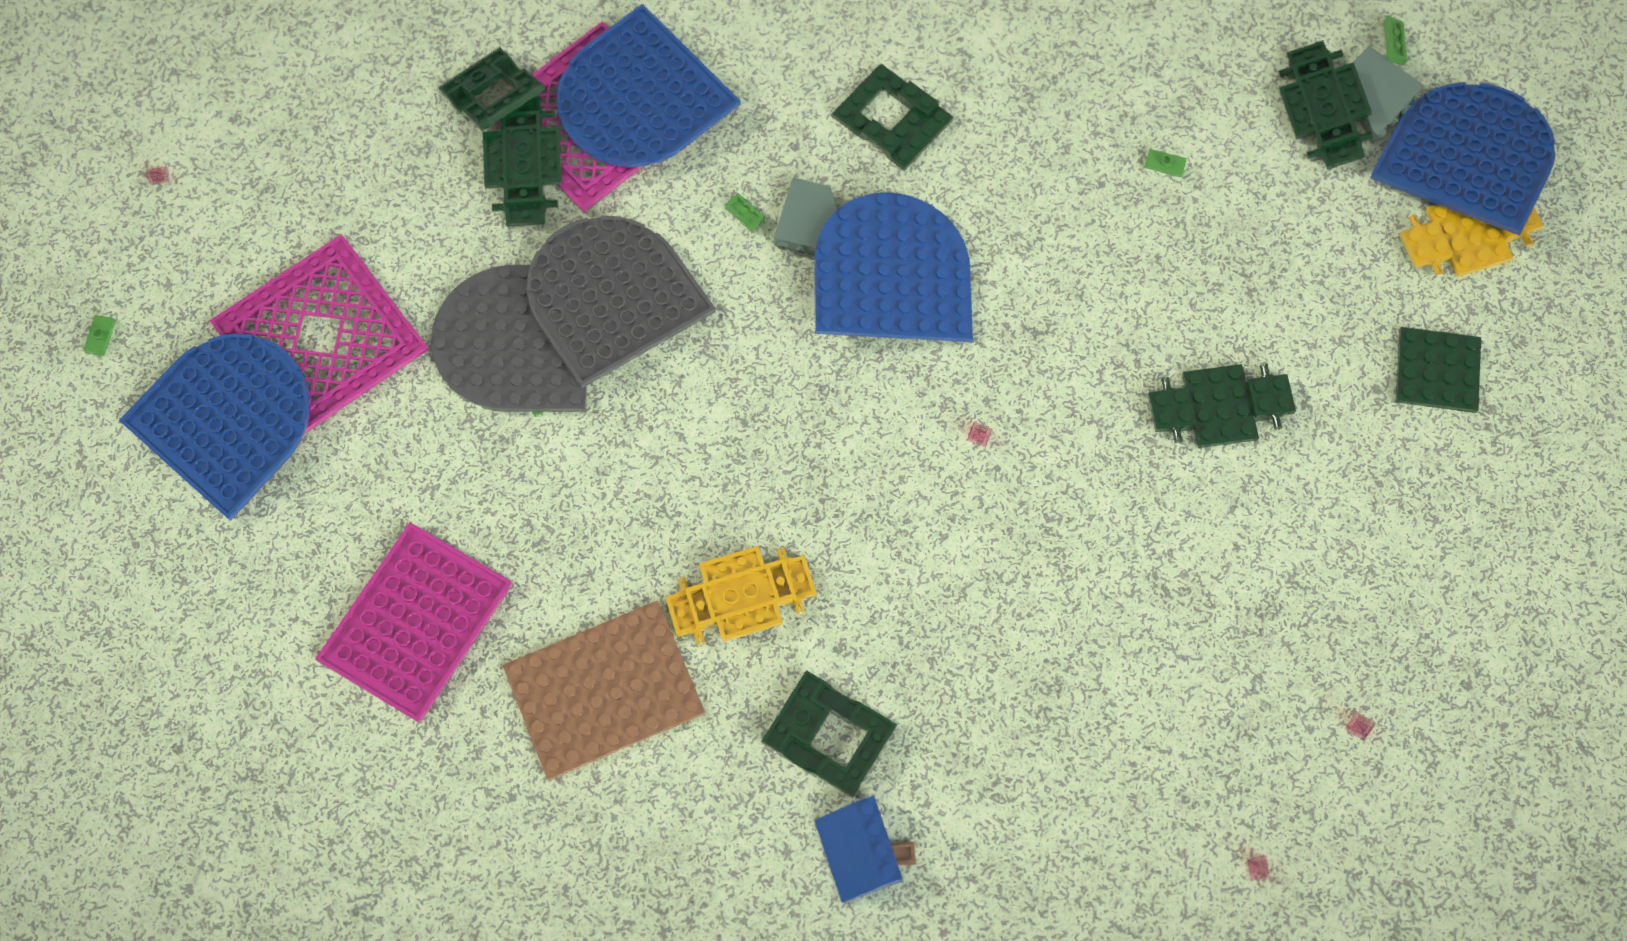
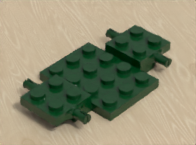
[1278,40,1373,170]
[482,95,563,227]
[1148,364,1296,448]

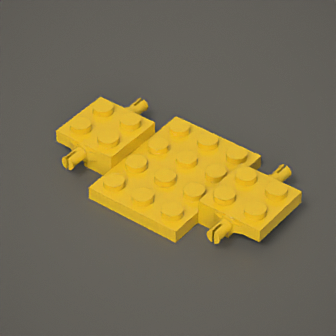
[1399,204,1544,277]
[665,546,817,645]

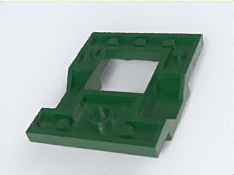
[438,47,545,131]
[832,63,953,171]
[761,670,897,798]

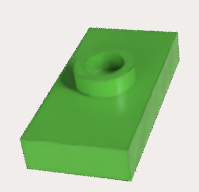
[1144,149,1187,178]
[724,193,765,232]
[83,315,116,356]

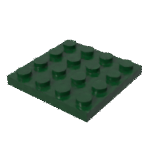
[1395,327,1481,413]

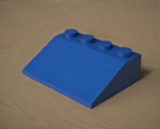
[814,795,904,903]

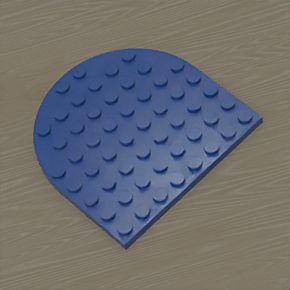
[557,3,741,167]
[1370,82,1556,236]
[814,192,973,342]
[119,334,310,521]

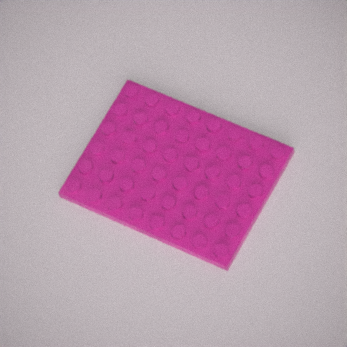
[315,522,513,724]

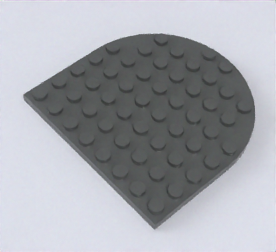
[527,216,716,389]
[431,265,587,412]

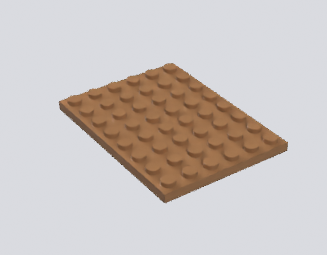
[503,600,706,781]

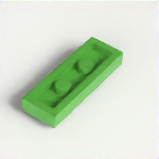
[1383,15,1408,66]

